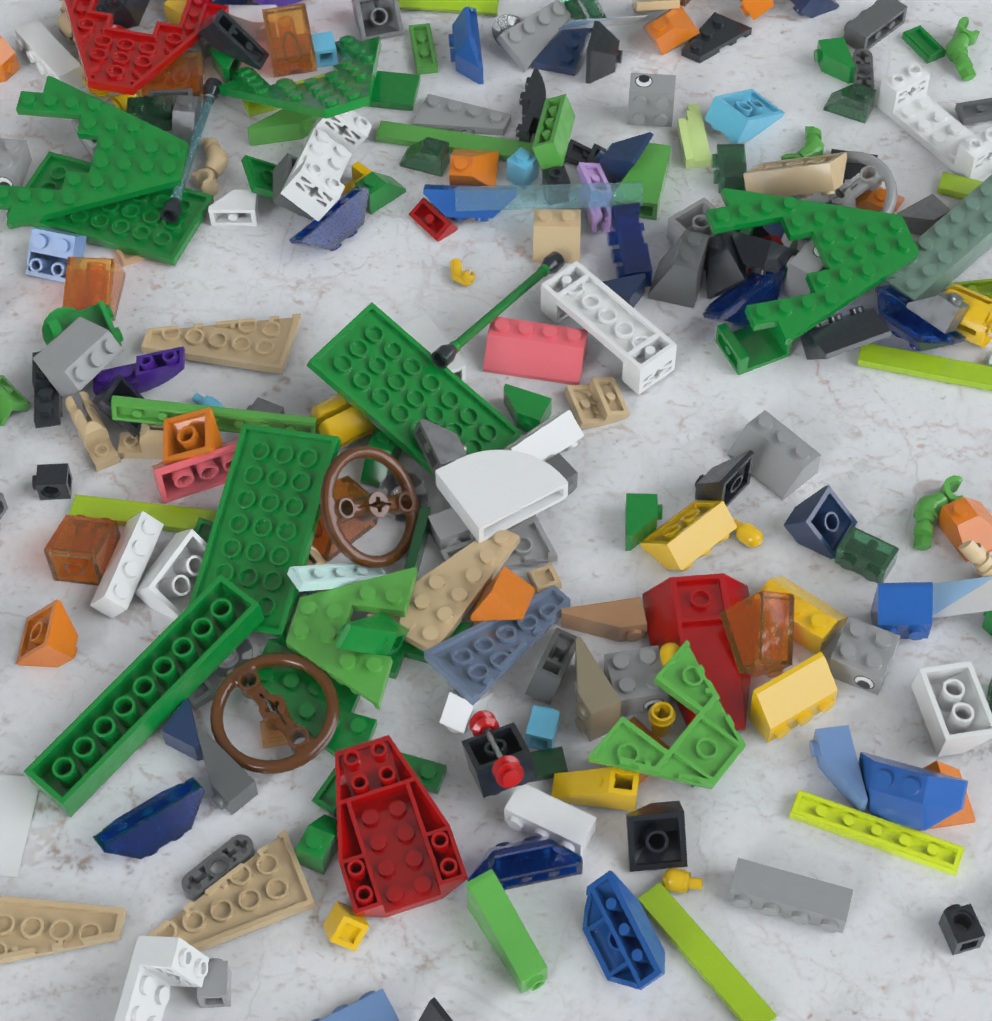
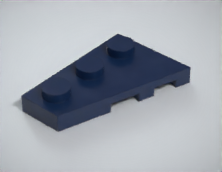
[532,28,591,76]

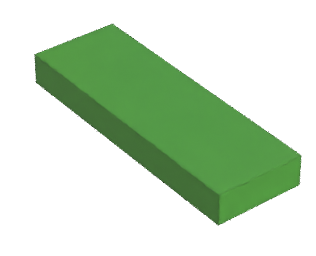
[408,23,438,75]

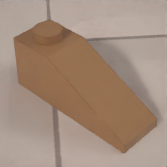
[561,597,647,642]

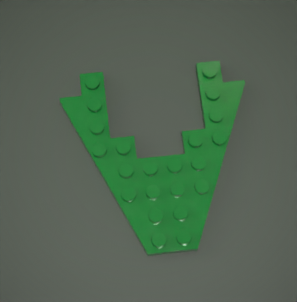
[218,35,382,119]
[0,76,190,229]
[705,188,920,345]
[248,622,472,794]

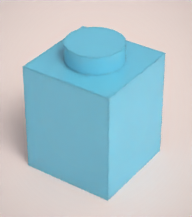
[311,31,338,68]
[507,147,539,189]
[525,705,560,750]

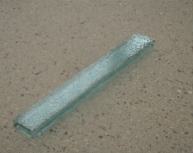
[455,182,643,211]

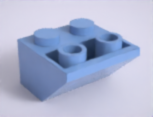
[25,227,87,283]

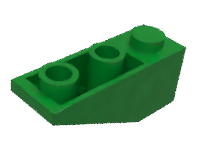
[336,613,409,656]

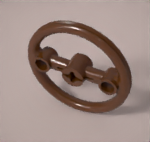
[320,446,419,568]
[210,652,339,774]

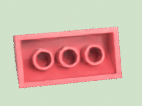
[483,317,588,385]
[151,437,239,504]

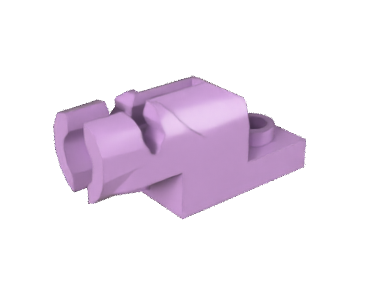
[576,162,614,233]

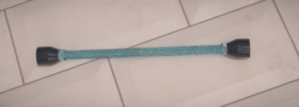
[161,78,222,223]

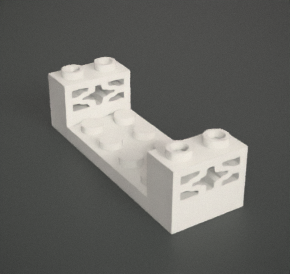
[877,62,992,180]
[281,110,372,221]
[541,261,677,395]
[114,935,209,1021]

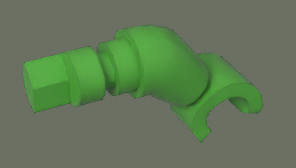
[946,17,980,81]
[781,126,824,160]
[913,475,963,551]

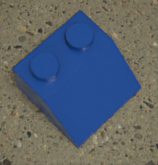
[870,582,933,640]

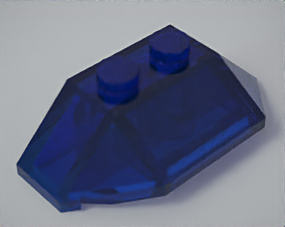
[289,187,369,251]
[703,266,785,328]
[876,285,966,351]
[93,777,205,859]
[467,836,583,890]

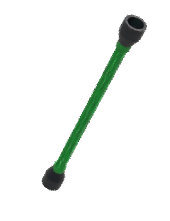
[431,251,565,369]

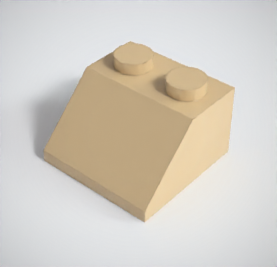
[533,209,581,263]

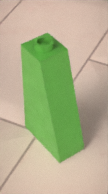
[611,143,671,220]
[466,869,548,993]

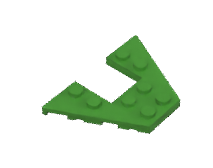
[286,567,418,709]
[587,640,746,789]

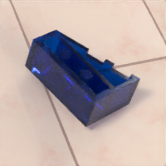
[607,202,653,287]

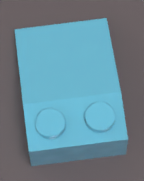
[704,89,785,144]

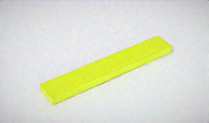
[789,789,965,876]

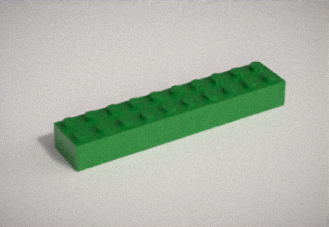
[24,574,265,817]

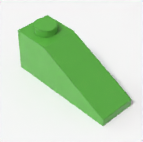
[247,109,318,146]

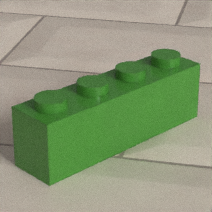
[532,94,575,169]

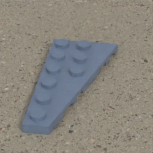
[424,585,571,706]

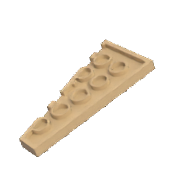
[141,313,302,375]
[367,529,520,651]
[146,829,316,952]
[0,895,127,964]

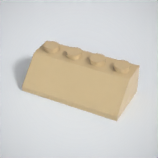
[743,152,847,198]

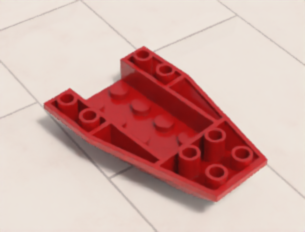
[642,573,756,731]
[335,735,468,918]

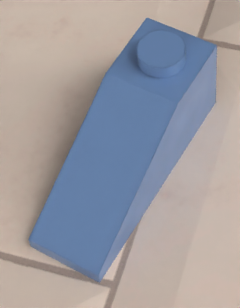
[809,725,868,812]

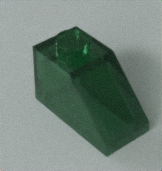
[562,0,607,32]
[823,83,876,124]
[399,137,450,177]

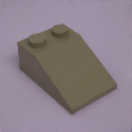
[575,637,621,742]

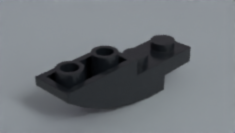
[516,69,546,142]
[32,351,63,429]

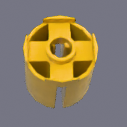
[941,284,992,348]
[310,394,376,449]

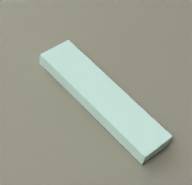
[287,562,387,592]

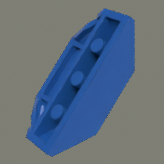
[448,7,484,84]
[423,184,517,222]
[858,752,968,831]
[582,870,665,990]

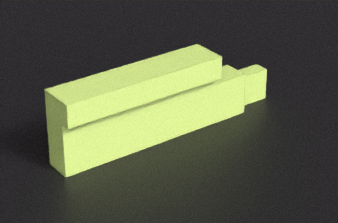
[677,103,712,169]

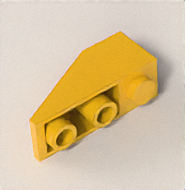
[551,767,640,811]

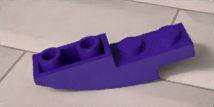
[93,346,185,396]

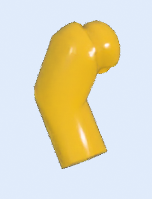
[450,258,475,286]

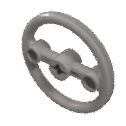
[792,151,897,242]

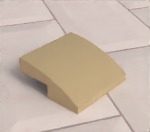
[632,0,680,12]
[564,377,630,429]

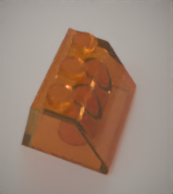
[138,52,206,100]

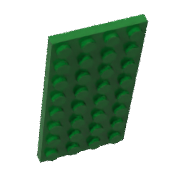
[6,151,214,266]
[306,302,522,478]
[189,423,341,638]

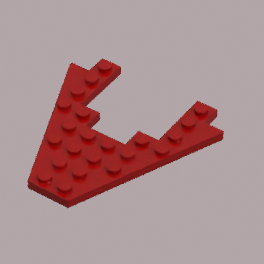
[63,0,229,95]

